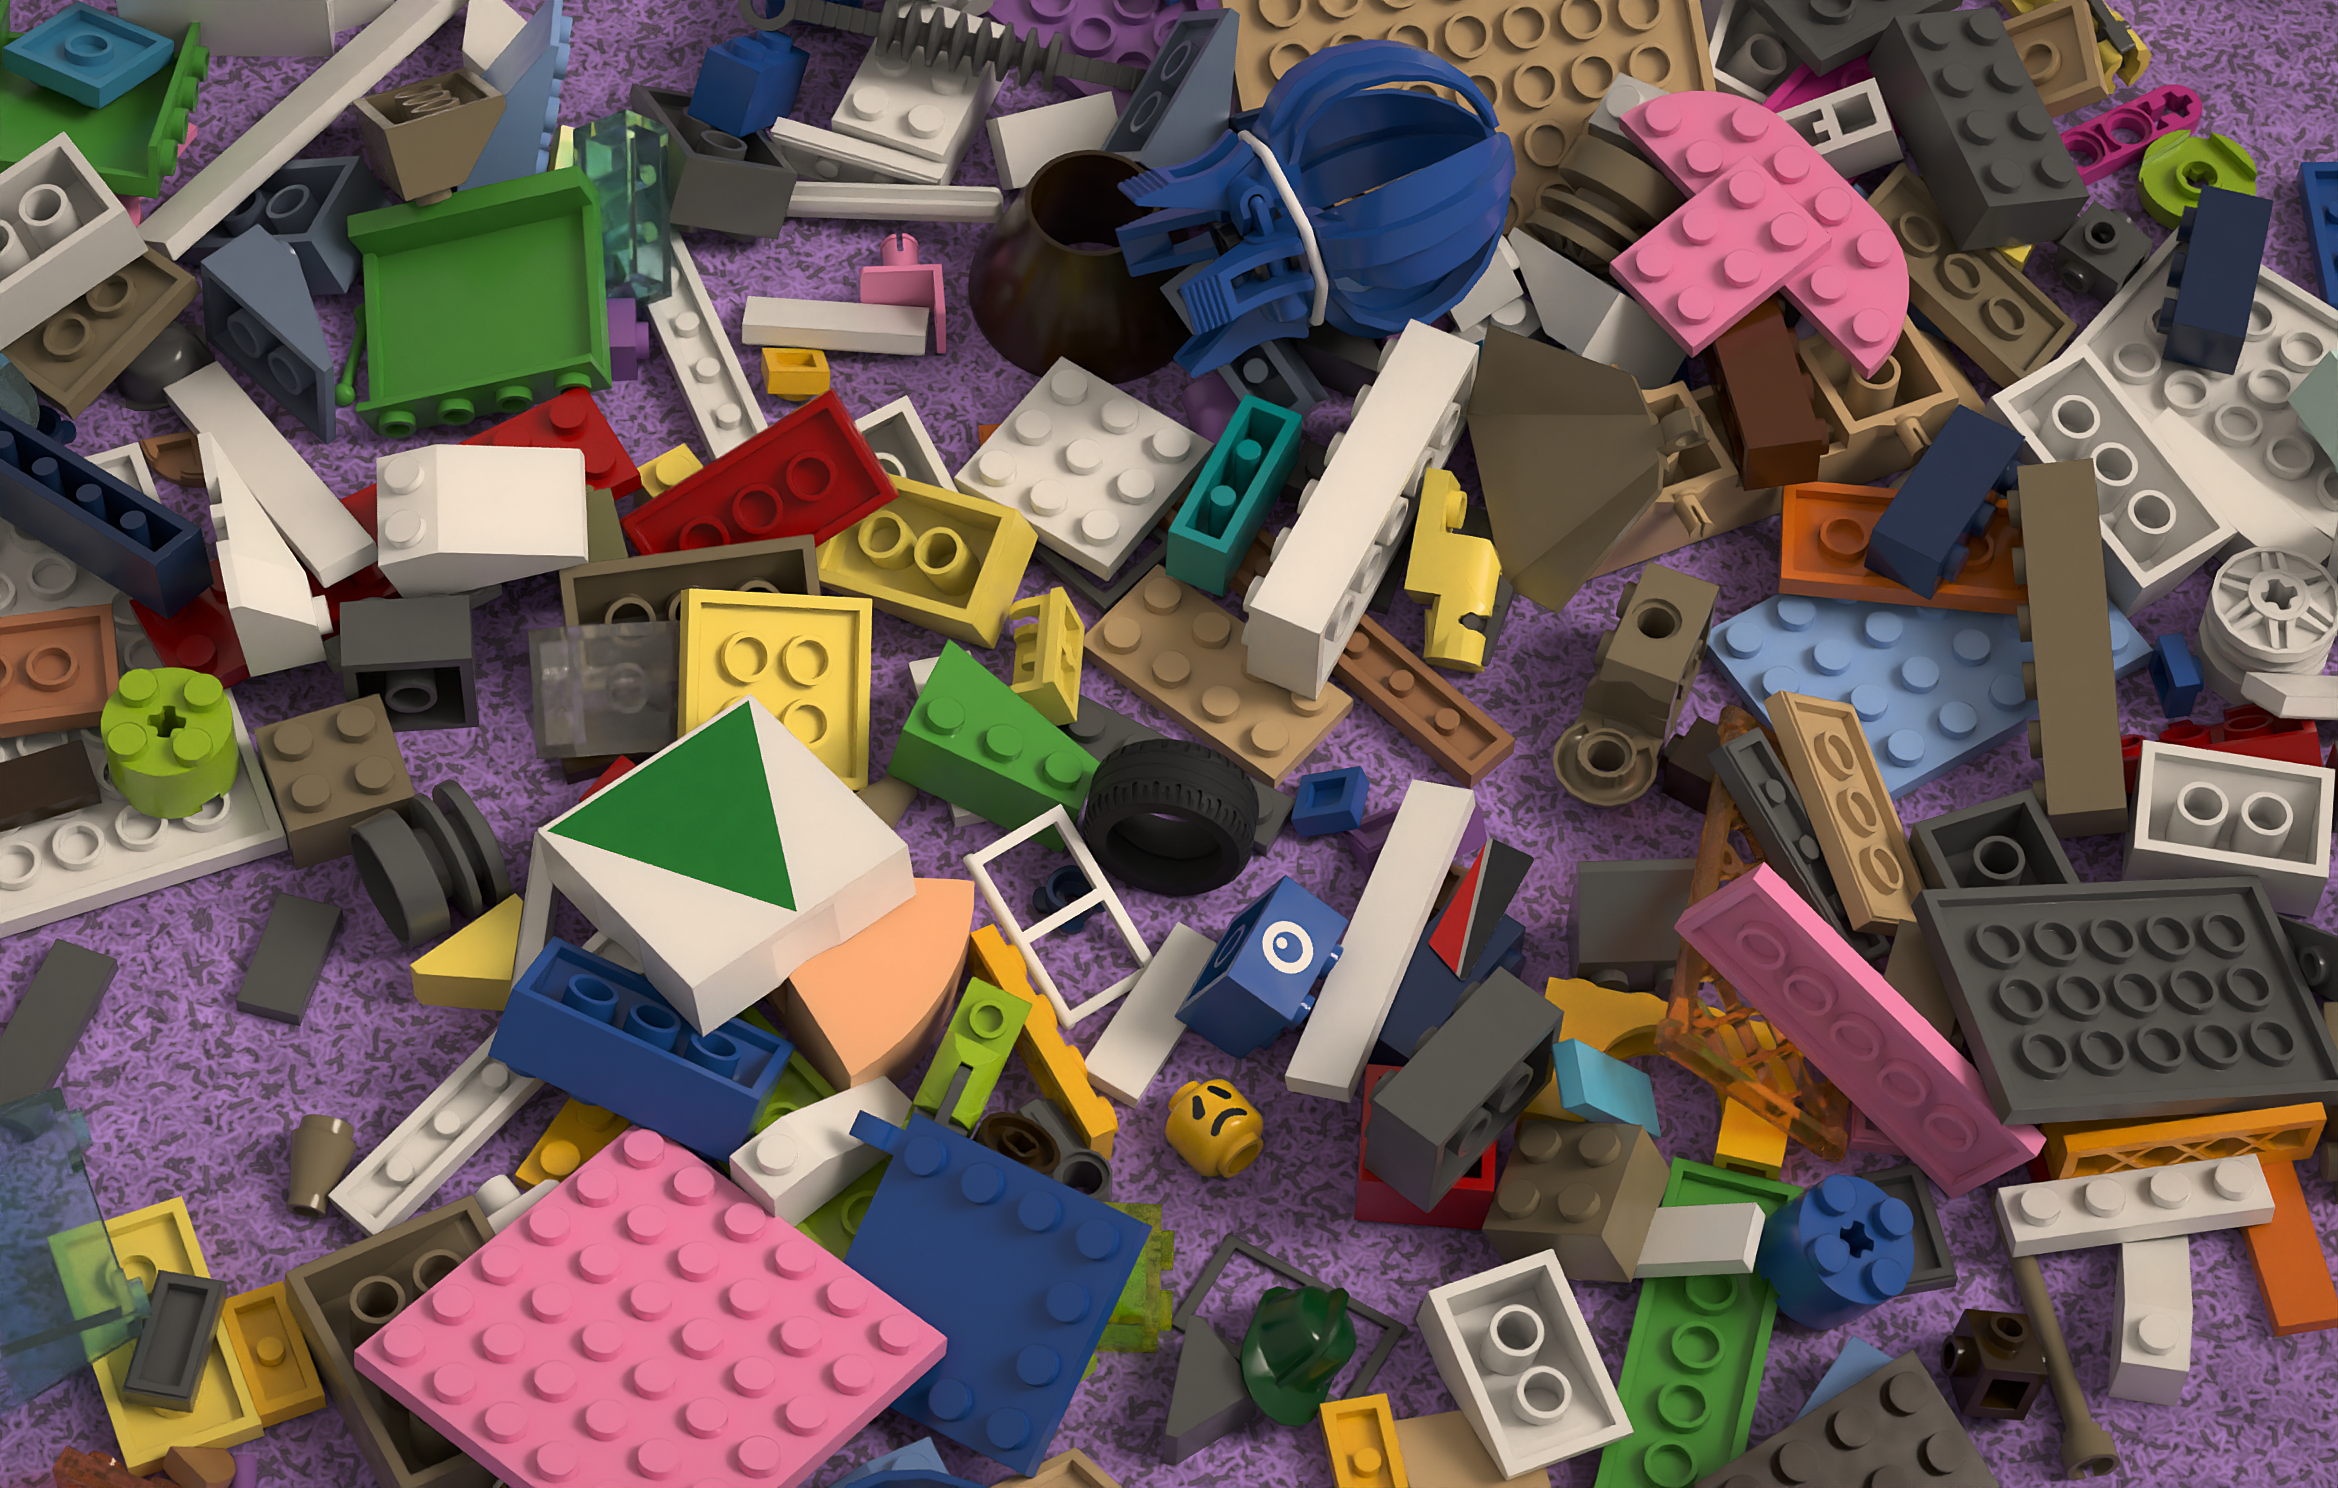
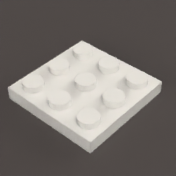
[954,356,1214,582]

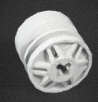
[2193,546,2338,706]

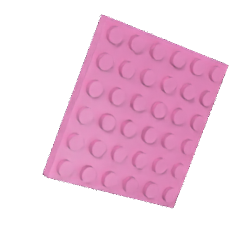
[354,1124,948,1488]

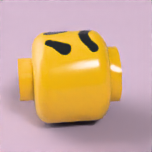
[1165,1079,1264,1178]

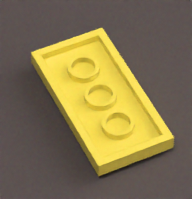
[50,1196,265,1481]

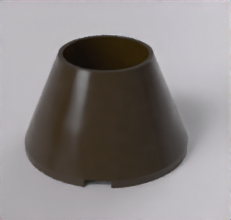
[968,150,1193,385]

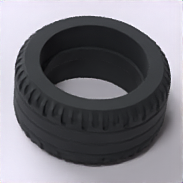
[1083,739,1259,896]

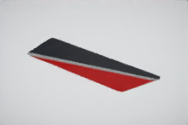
[1429,838,1534,980]

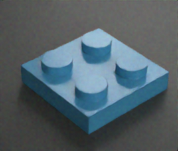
[3,1,174,109]

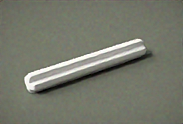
[785,181,1004,223]

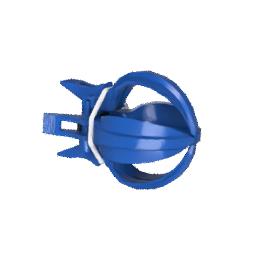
[1115,39,1516,378]

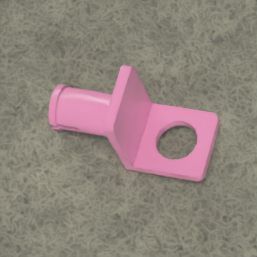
[860,233,946,354]

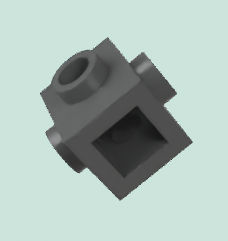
[2053,200,2154,306]

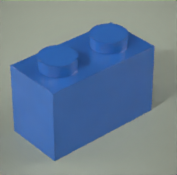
[687,29,811,138]

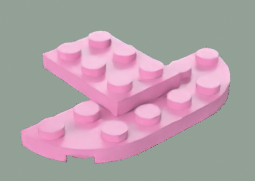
[1609,91,1909,380]

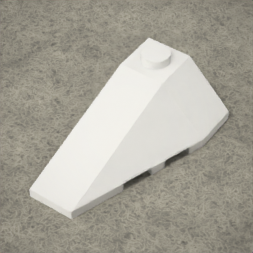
[197,431,334,677]

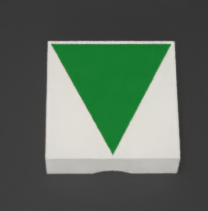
[537,693,916,1037]

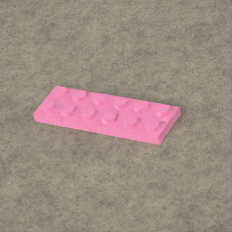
[1673,862,2047,1199]

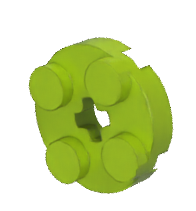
[2135,130,2257,231]

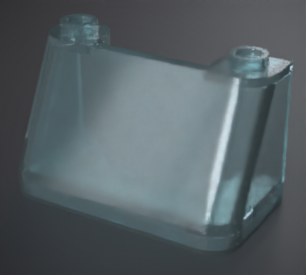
[0,1086,152,1415]

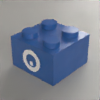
[1174,875,1349,1060]

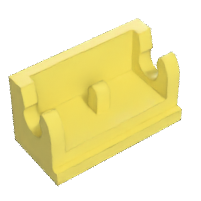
[1008,586,1085,726]

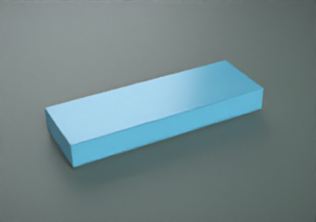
[1551,1038,1662,1141]

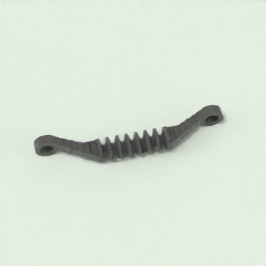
[738,0,1147,93]

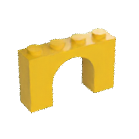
[1514,976,1804,1181]

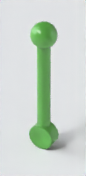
[335,303,367,407]

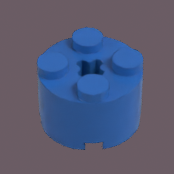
[1756,1174,1914,1330]

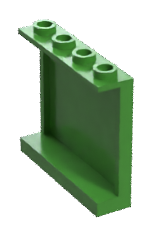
[0,0,210,199]
[347,165,612,438]

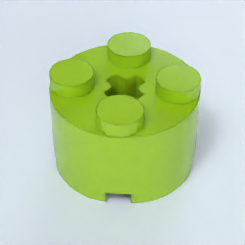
[101,667,240,819]

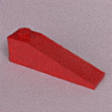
[2121,703,2323,794]

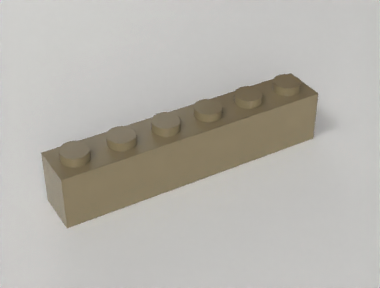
[2007,458,2130,839]

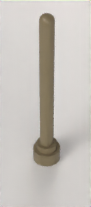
[1989,1190,2120,1481]

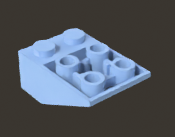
[456,0,573,192]

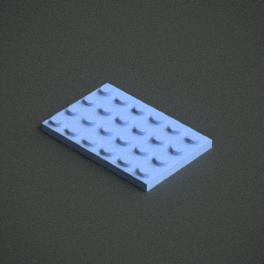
[1706,495,2153,801]

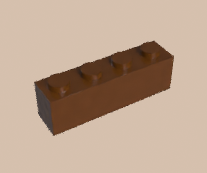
[1701,291,1829,491]

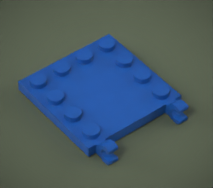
[843,1110,1153,1478]

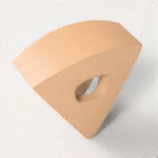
[765,878,975,1093]

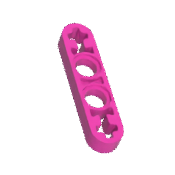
[2059,84,2202,186]

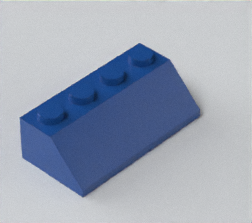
[488,936,796,1165]

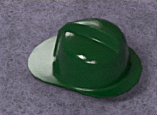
[1239,1285,1357,1427]

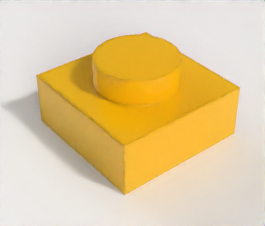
[760,348,830,401]

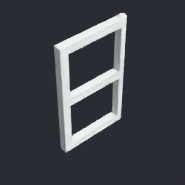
[963,804,1153,1031]

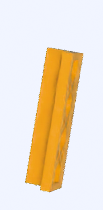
[2039,1102,2327,1181]

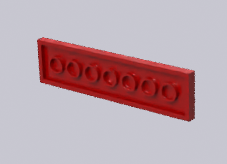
[129,387,643,690]

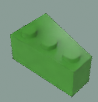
[886,638,1100,854]

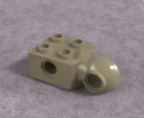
[1552,561,1720,810]

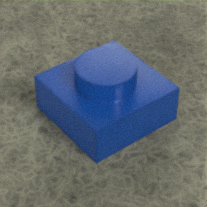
[2148,632,2204,719]
[1291,766,1370,838]

